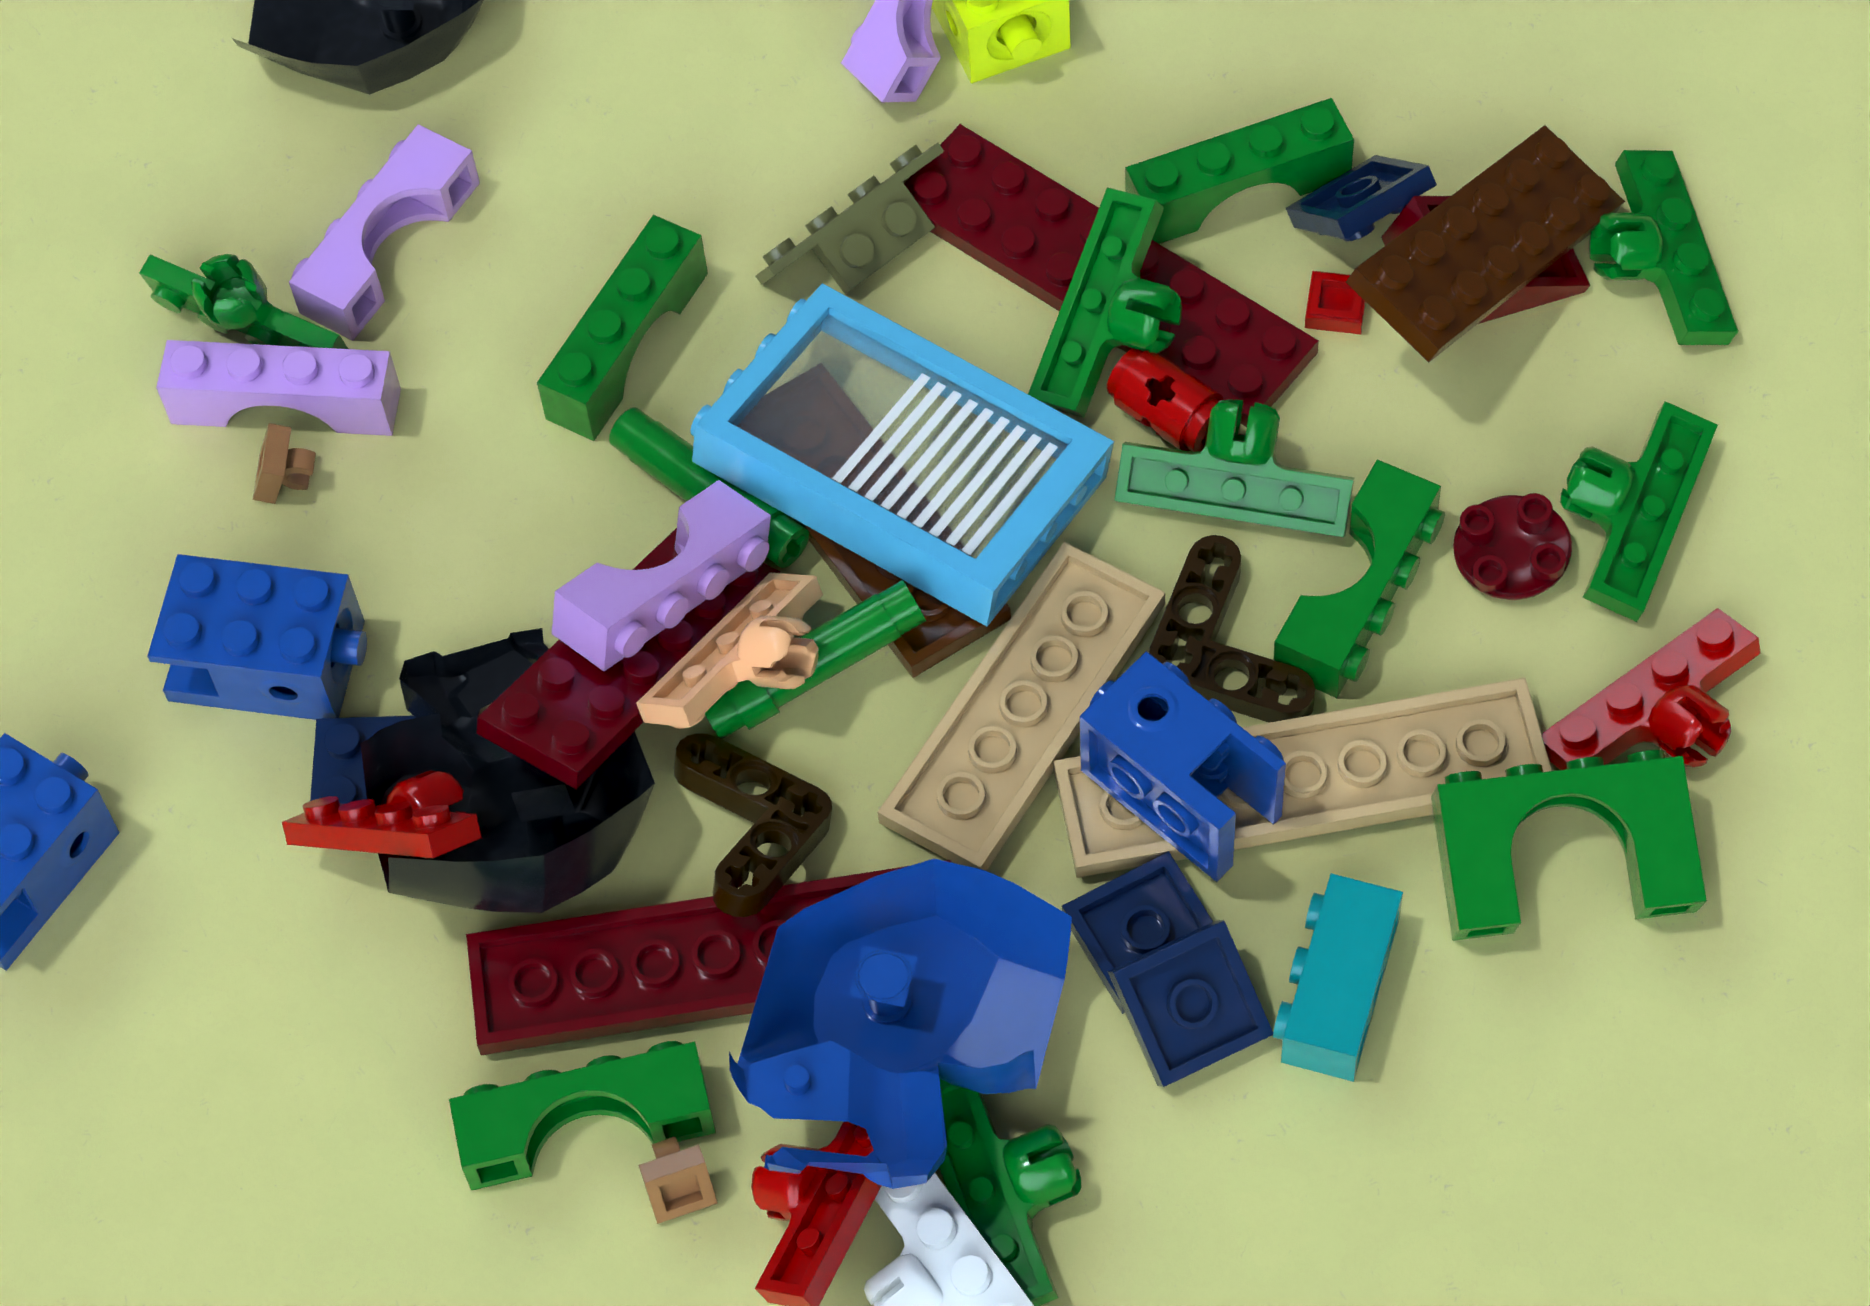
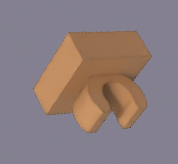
[252,423,316,504]
[638,1137,717,1224]

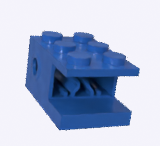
[147,554,367,720]
[1080,651,1286,882]
[0,733,120,971]

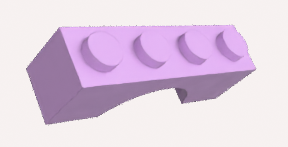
[841,0,941,103]
[289,124,480,341]
[156,340,401,436]
[552,480,771,671]

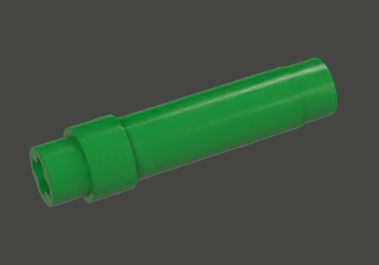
[609,407,809,568]
[705,580,926,739]

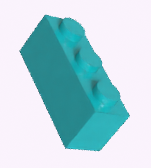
[1273,873,1403,1082]

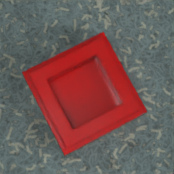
[1305,271,1366,335]

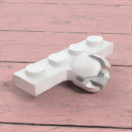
[864,1173,1034,1306]

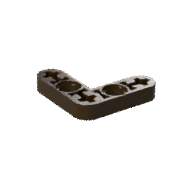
[1149,535,1315,723]
[674,733,832,917]

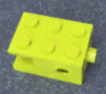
[931,0,1071,84]

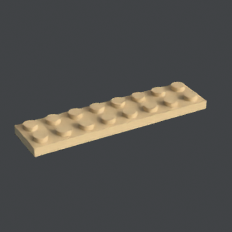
[1053,678,1552,878]

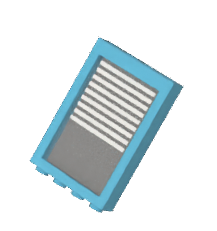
[690,283,1114,627]

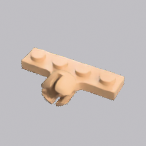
[636,572,823,729]

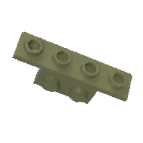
[755,143,944,294]

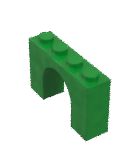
[1431,750,1707,941]

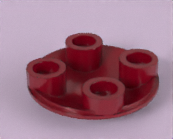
[1453,493,1572,600]

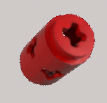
[1107,348,1223,452]

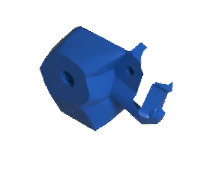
[729,859,1072,1189]

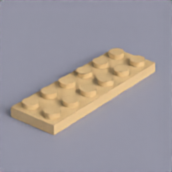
[877,542,1165,871]

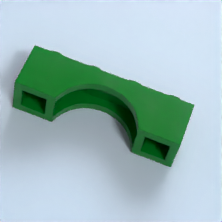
[1125,98,1354,244]
[537,215,708,441]
[1273,459,1445,698]
[449,1041,716,1191]

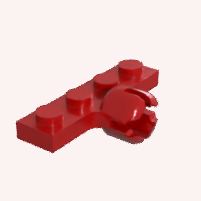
[1541,608,1761,770]
[282,770,482,858]
[751,1122,881,1306]

